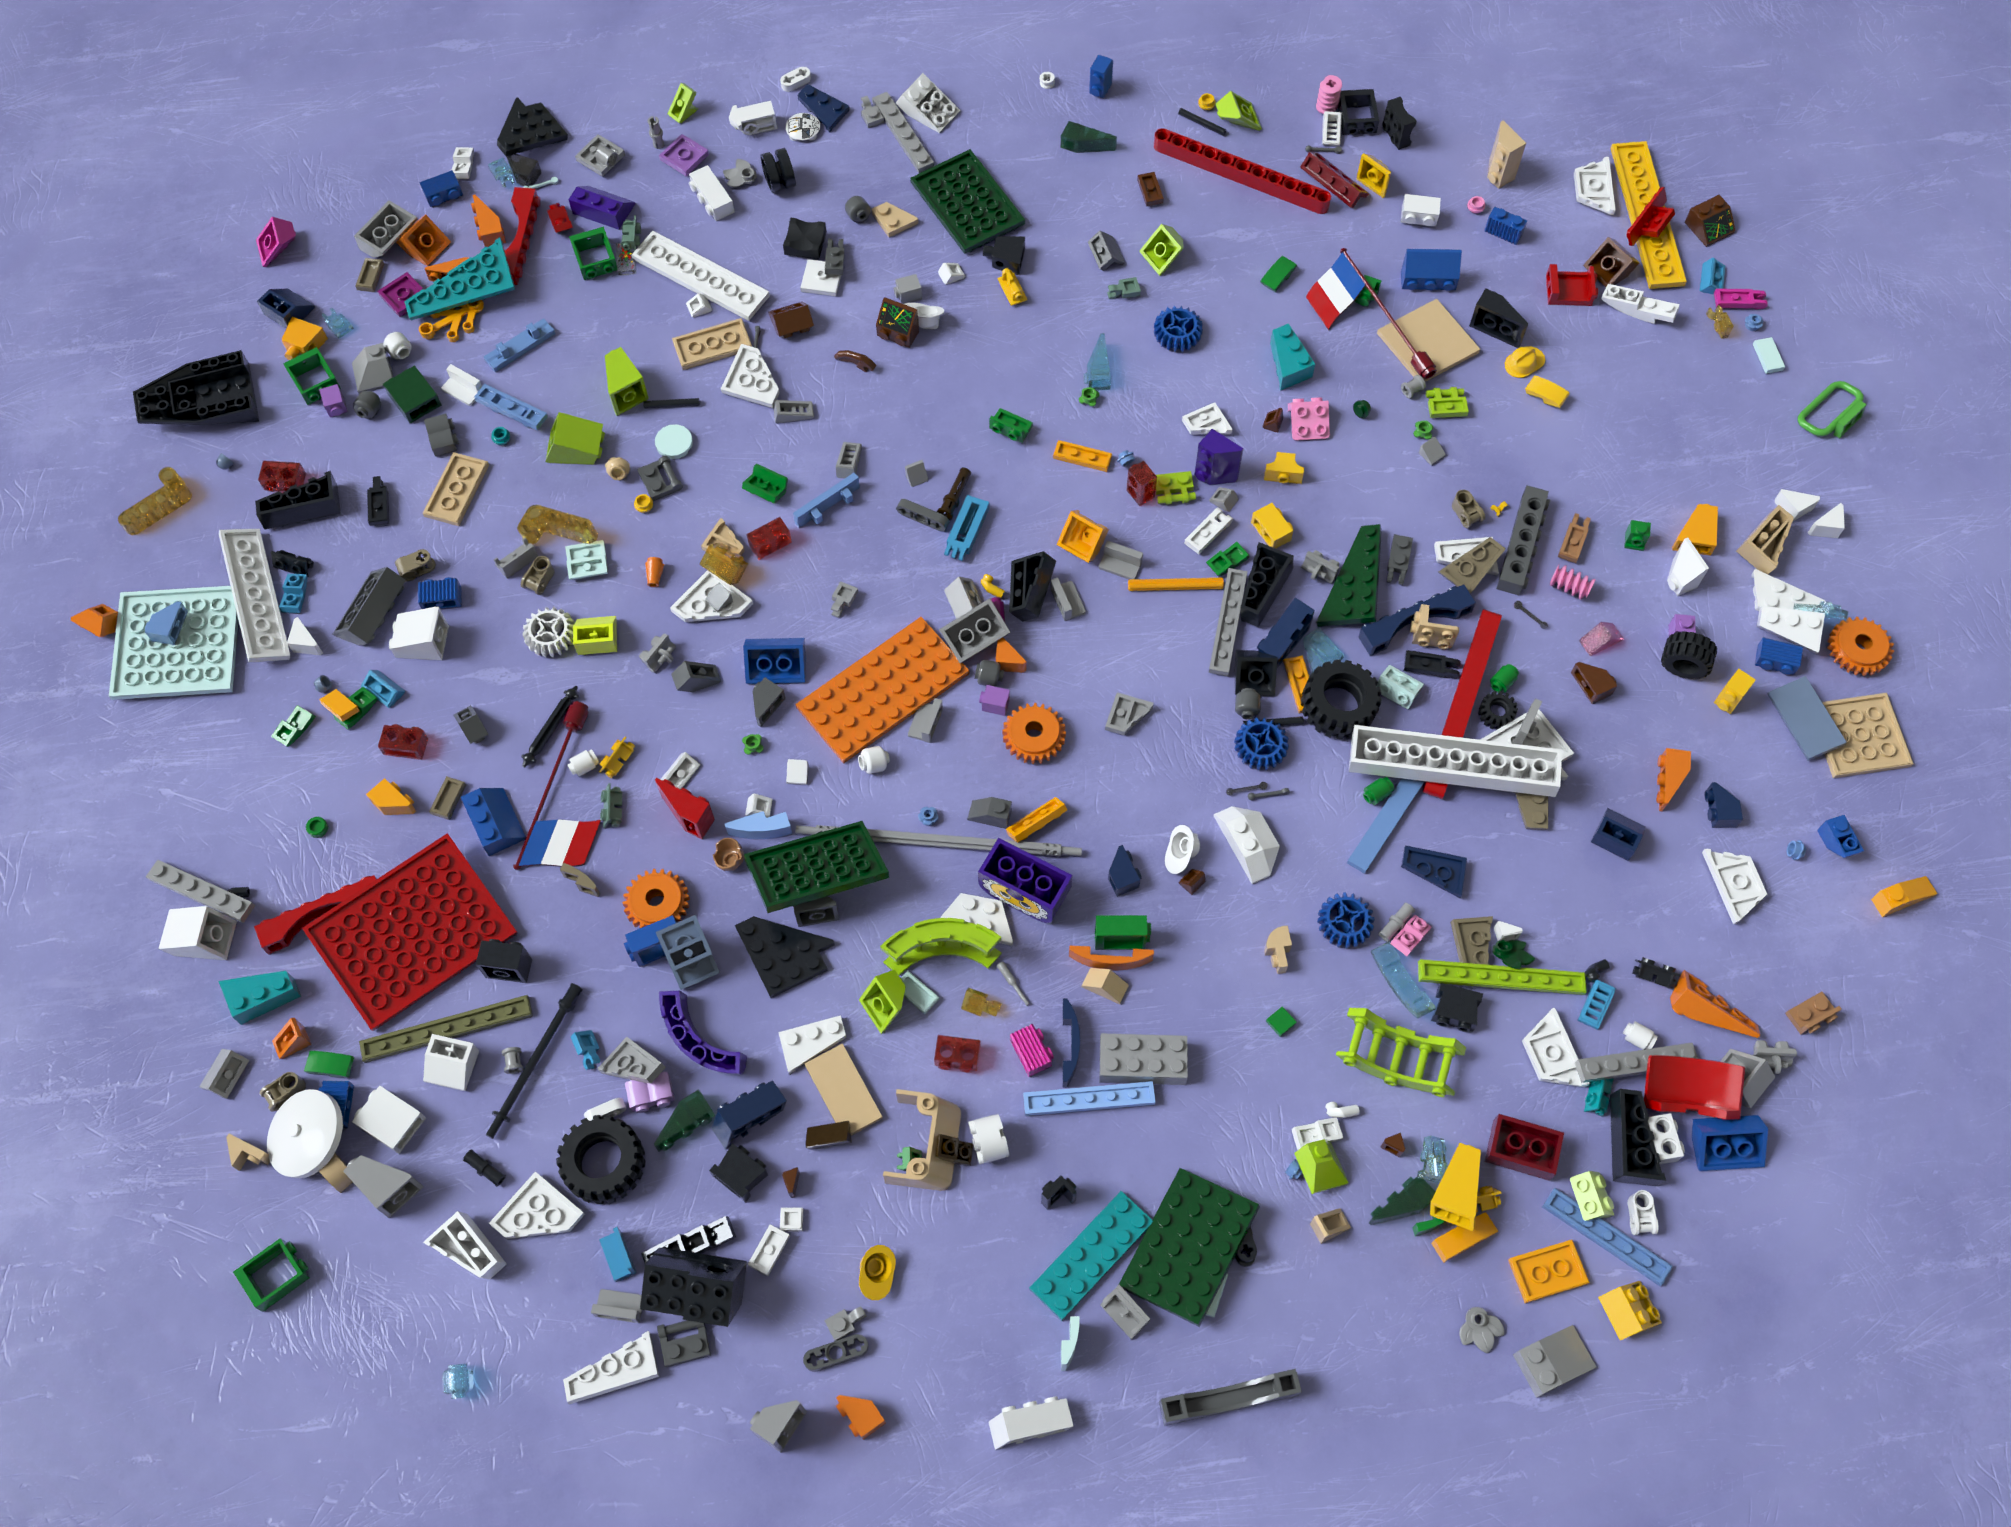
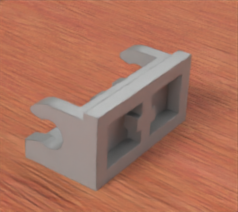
[494,537,538,579]
[1100,1285,1150,1339]

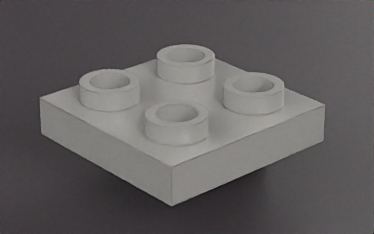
[575,134,625,177]

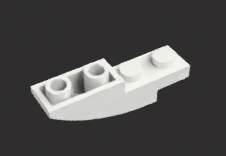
[1602,284,1680,324]

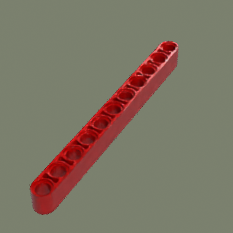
[1154,128,1331,214]
[1423,609,1502,799]

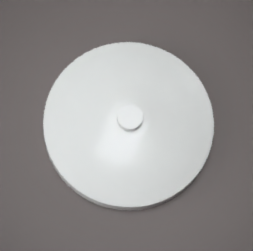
[267,1089,343,1179]

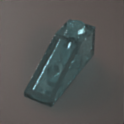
[1083,333,1111,391]

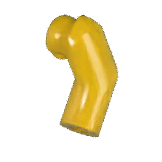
[981,574,1005,598]

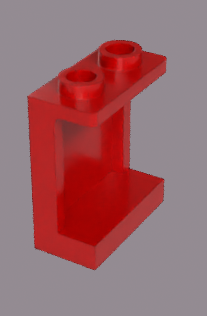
[1546,264,1598,306]

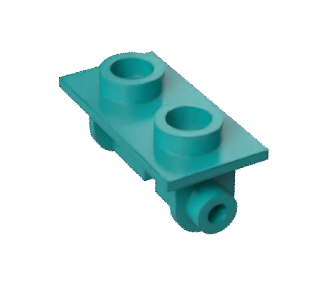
[1584,1078,1614,1116]

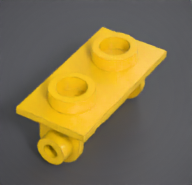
[997,268,1028,306]
[599,737,635,778]
[1476,1186,1501,1212]

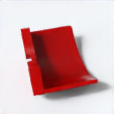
[1644,1055,1745,1120]

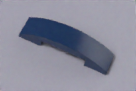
[1063,998,1080,1088]

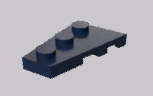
[797,84,850,133]

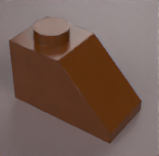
[1571,662,1617,704]

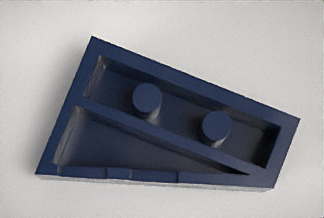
[1257,597,1315,668]
[712,1080,787,1150]

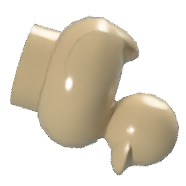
[605,457,630,480]

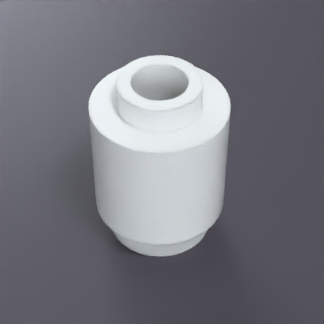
[568,749,599,777]
[1623,1021,1658,1050]

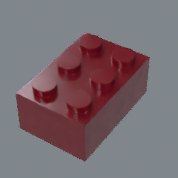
[1484,1114,1564,1181]

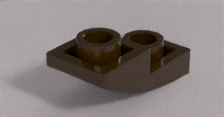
[936,1134,973,1166]

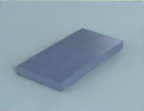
[1768,676,1847,761]

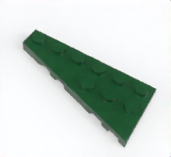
[1316,524,1382,627]

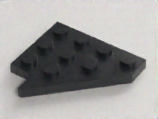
[497,97,568,156]
[735,916,835,998]

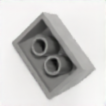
[354,200,417,258]
[939,598,1010,663]
[750,1400,807,1453]

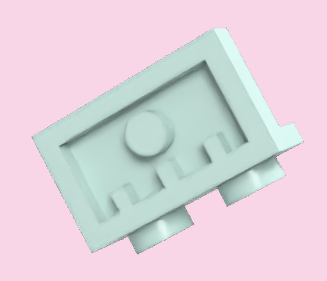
[1376,665,1424,709]

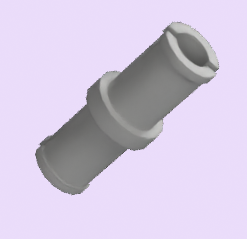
[648,116,664,149]
[1379,902,1415,942]

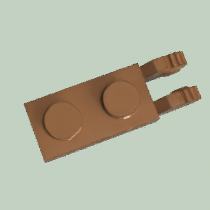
[1558,513,1591,563]

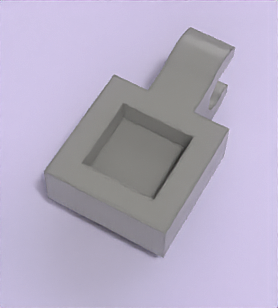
[861,96,884,128]
[831,581,858,618]
[824,1306,867,1341]

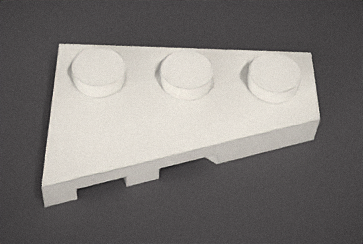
[1434,537,1499,576]
[778,1015,846,1075]

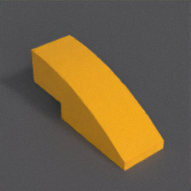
[1431,1212,1498,1263]

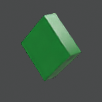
[1266,1006,1296,1037]

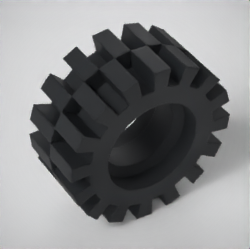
[1478,691,1518,730]

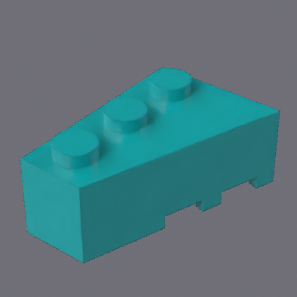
[1270,323,1315,391]
[218,971,301,1025]

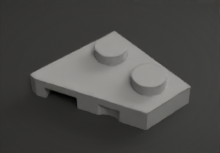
[1105,692,1154,735]

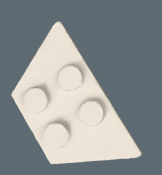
[1574,157,1615,215]
[1752,569,1826,612]
[1702,849,1767,925]
[940,893,1013,946]
[1522,1008,1589,1087]

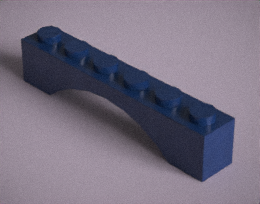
[1358,584,1476,656]

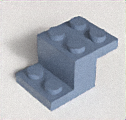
[656,915,720,990]

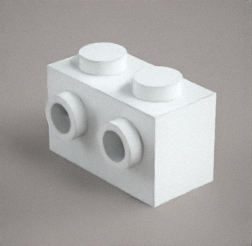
[1401,194,1441,227]

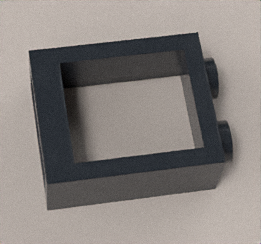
[1338,89,1379,135]

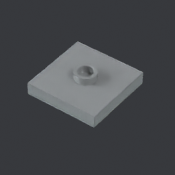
[1513,699,1542,745]

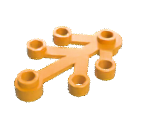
[419,300,484,342]

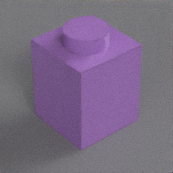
[319,384,348,417]
[1668,614,1696,635]
[979,685,1010,716]

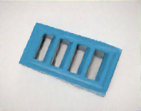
[1577,980,1616,1030]

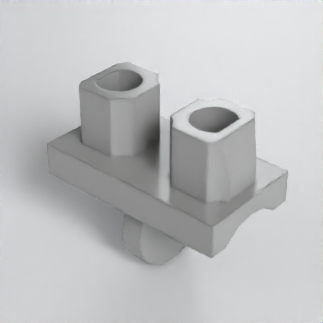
[1301,550,1339,584]
[639,634,676,673]
[1753,1040,1797,1074]

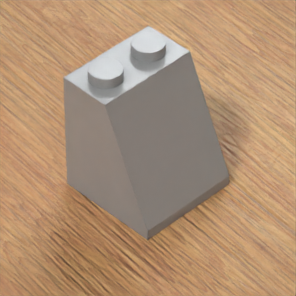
[344,1155,423,1218]

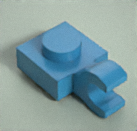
[570,1030,600,1070]

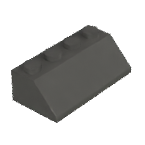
[332,567,406,646]

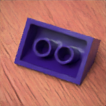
[568,186,635,230]
[1194,429,1243,485]

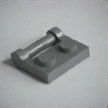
[637,456,683,501]
[657,1320,711,1367]

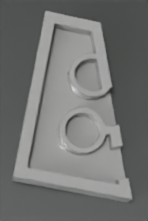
[598,1037,666,1084]

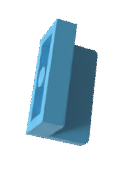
[599,1227,637,1282]

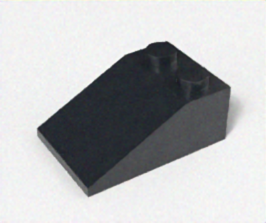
[1469,289,1528,348]

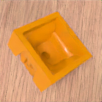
[1056,510,1109,563]

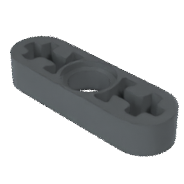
[896,499,949,531]
[803,1334,868,1372]

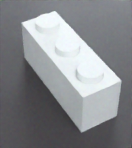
[689,165,735,221]

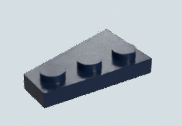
[1401,845,1467,898]

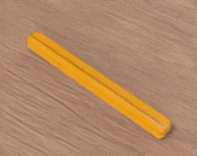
[1128,577,1224,591]

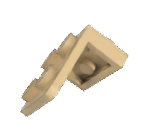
[1410,604,1459,649]

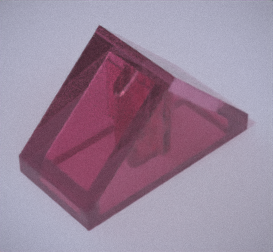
[1579,622,1624,656]

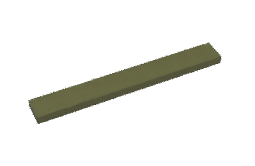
[359,995,533,1063]

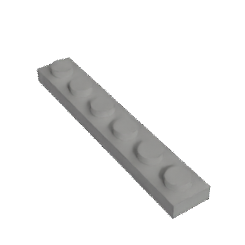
[872,92,934,173]
[1209,568,1248,676]
[146,860,256,923]
[1575,1043,1698,1083]

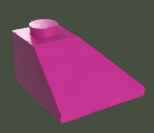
[256,216,296,267]

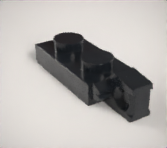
[367,476,389,526]

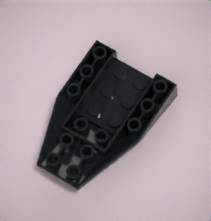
[133,350,260,425]

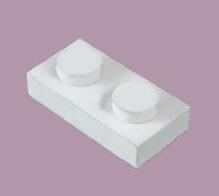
[748,1225,790,1276]

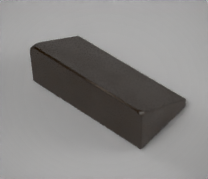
[805,1121,852,1150]

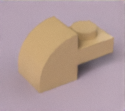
[1264,925,1292,974]
[319,1153,353,1193]

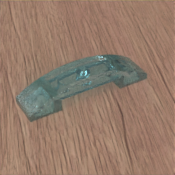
[1371,942,1436,1019]

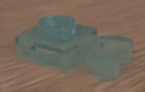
[488,158,515,188]
[322,308,354,339]

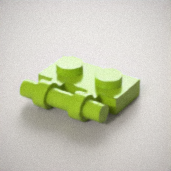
[1426,387,1469,418]
[1153,471,1196,505]

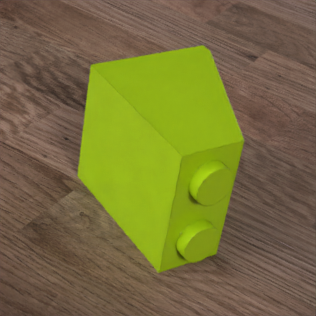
[605,347,649,416]
[545,412,605,465]

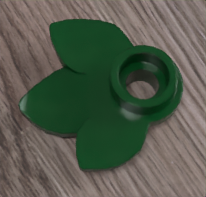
[1492,940,1535,969]

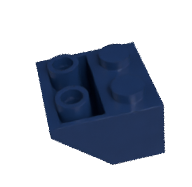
[257,288,315,328]
[1591,808,1646,861]

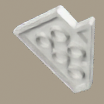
[1480,710,1574,781]

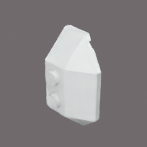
[1214,806,1280,884]

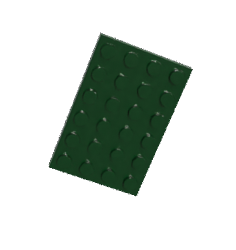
[910,149,1025,254]
[744,821,889,913]
[1119,1168,1260,1327]

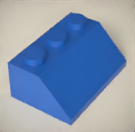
[1401,249,1462,291]
[743,638,806,684]
[461,788,526,856]
[1692,1115,1768,1171]

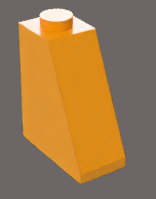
[1672,504,1718,556]

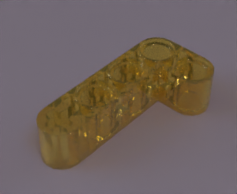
[118,467,192,535]
[517,505,598,545]

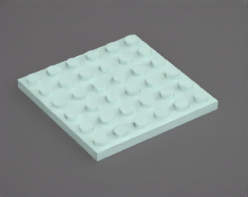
[109,586,239,700]

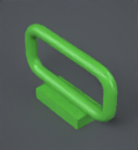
[1797,381,1867,438]

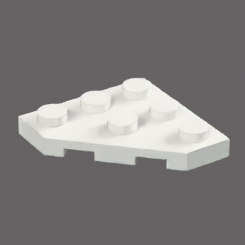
[721,344,780,408]
[670,568,753,622]
[489,1171,585,1239]

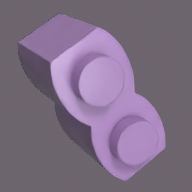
[625,1072,675,1113]

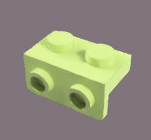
[1570,1171,1614,1221]

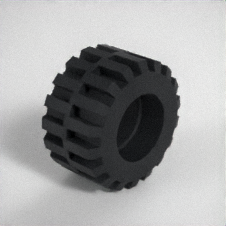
[1661,631,1717,679]

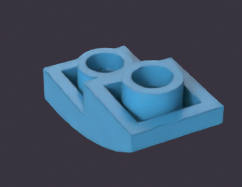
[279,574,308,613]

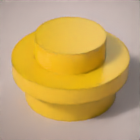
[1198,93,1216,110]
[634,494,653,513]

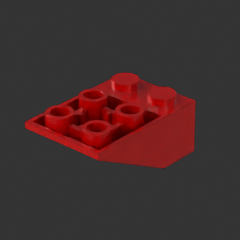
[655,778,715,840]

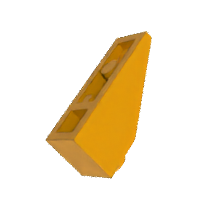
[1871,876,1937,917]

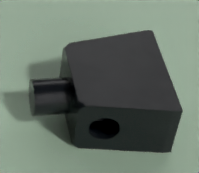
[983,236,1025,275]

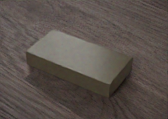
[355,258,384,292]
[429,776,466,820]

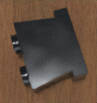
[1431,983,1483,1032]
[709,1143,768,1202]

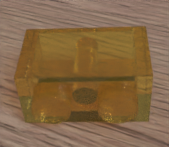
[699,543,748,585]

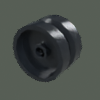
[760,148,796,193]

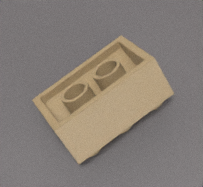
[1487,120,1526,189]

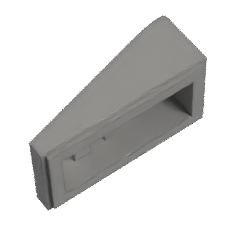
[774,400,814,423]
[836,442,862,479]

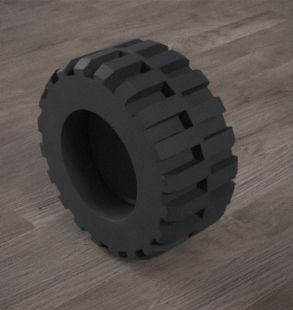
[1301,659,1382,739]
[556,1115,646,1204]

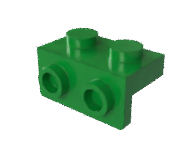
[989,408,1033,443]
[742,464,788,503]

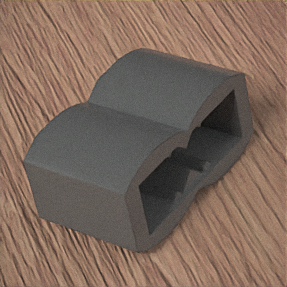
[424,414,459,457]

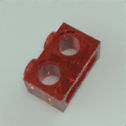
[258,461,306,492]
[1126,461,1157,506]
[746,517,792,560]
[378,724,428,760]
[934,1035,981,1073]

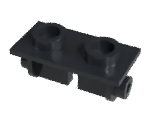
[271,550,314,577]
[1632,957,1680,988]

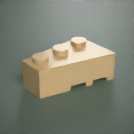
[1736,505,1794,574]

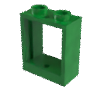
[569,226,618,280]
[283,347,341,405]
[1095,915,1151,950]
[233,1238,310,1312]

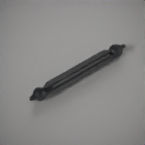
[521,686,579,768]

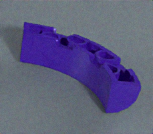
[659,990,747,1074]

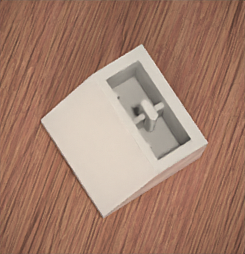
[423,1034,479,1091]

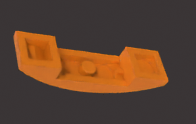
[1069,945,1154,971]

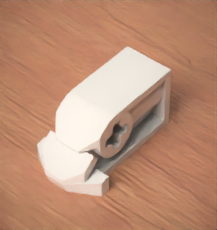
[729,101,777,135]

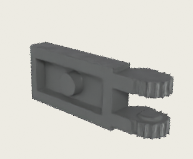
[825,238,844,275]
[1386,534,1413,585]

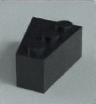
[1009,551,1056,622]

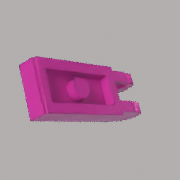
[1714,289,1768,310]

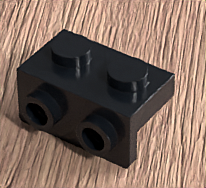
[1041,1175,1076,1210]

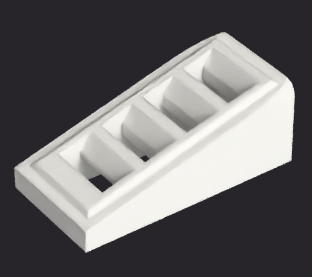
[1322,111,1342,146]

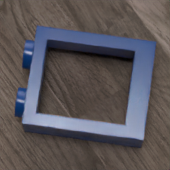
[624,915,676,967]

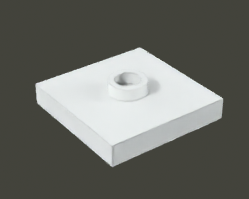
[800,259,841,296]

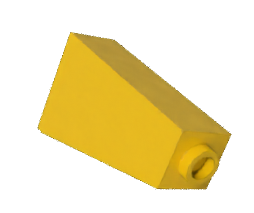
[1430,1143,1481,1231]

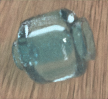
[442,1364,474,1399]

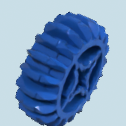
[1154,305,1203,352]
[1234,717,1289,770]
[1317,892,1375,949]

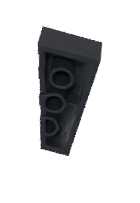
[255,471,340,530]
[1240,542,1294,627]
[1610,1089,1666,1186]

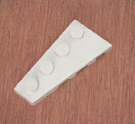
[563,1331,659,1404]

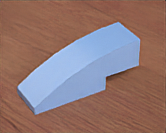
[724,811,792,839]

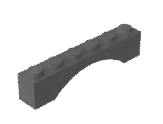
[1159,1369,1302,1426]

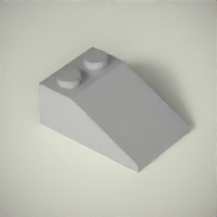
[1513,1325,1596,1398]

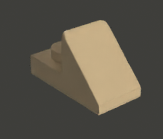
[226,1134,270,1171]

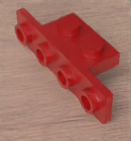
[1626,187,1675,246]

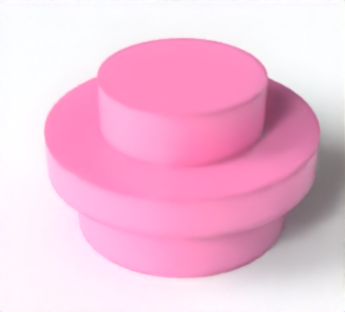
[1467,196,1485,213]

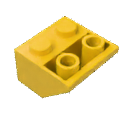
[1598,1281,1662,1340]

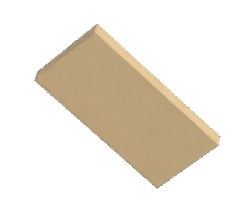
[672,318,752,370]
[423,452,489,526]
[804,1043,883,1136]

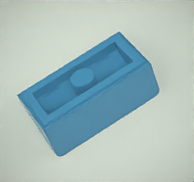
[1700,257,1725,294]
[361,670,405,708]

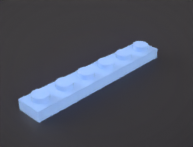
[1023,1081,1155,1116]

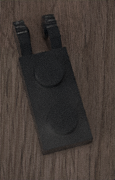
[1403,650,1461,679]

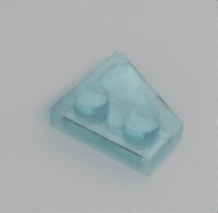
[1793,601,1848,619]
[1303,627,1344,673]
[1417,1135,1448,1184]

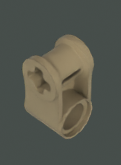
[1452,489,1485,528]
[395,549,436,582]
[520,556,555,595]
[259,1072,306,1112]

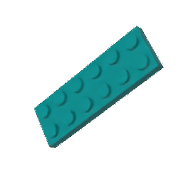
[1029,1191,1153,1321]

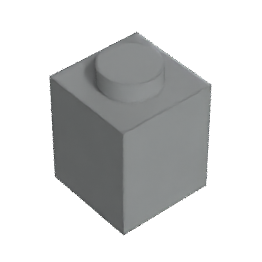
[893,274,922,304]

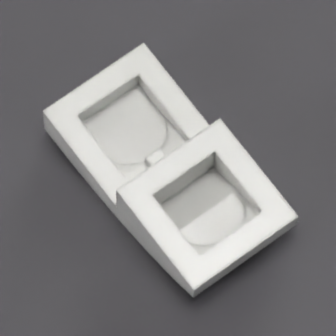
[451,147,474,179]
[1291,1117,1343,1150]

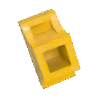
[1264,452,1304,484]

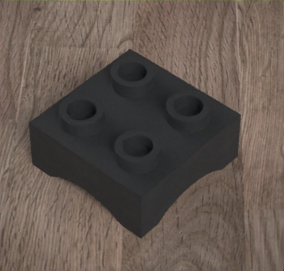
[1382,96,1417,150]
[783,217,827,259]

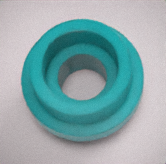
[491,427,511,445]

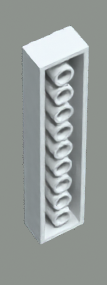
[1349,725,1562,797]

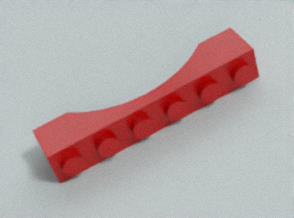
[505,187,541,285]
[254,875,377,955]

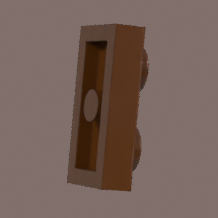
[1137,172,1164,207]

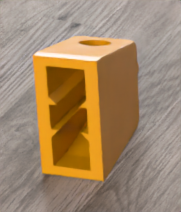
[282,317,328,360]

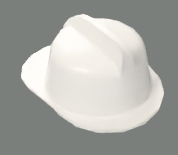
[905,303,945,329]
[1165,825,1200,874]

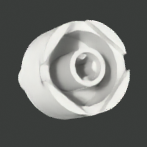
[968,1114,1009,1165]

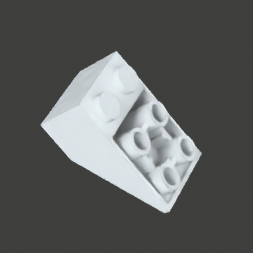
[896,73,960,133]

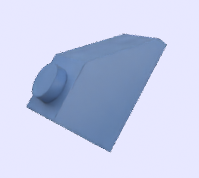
[145,601,188,645]

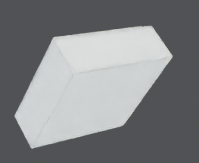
[780,1208,804,1231]

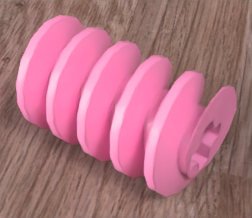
[1316,75,1342,114]
[1550,565,1596,600]

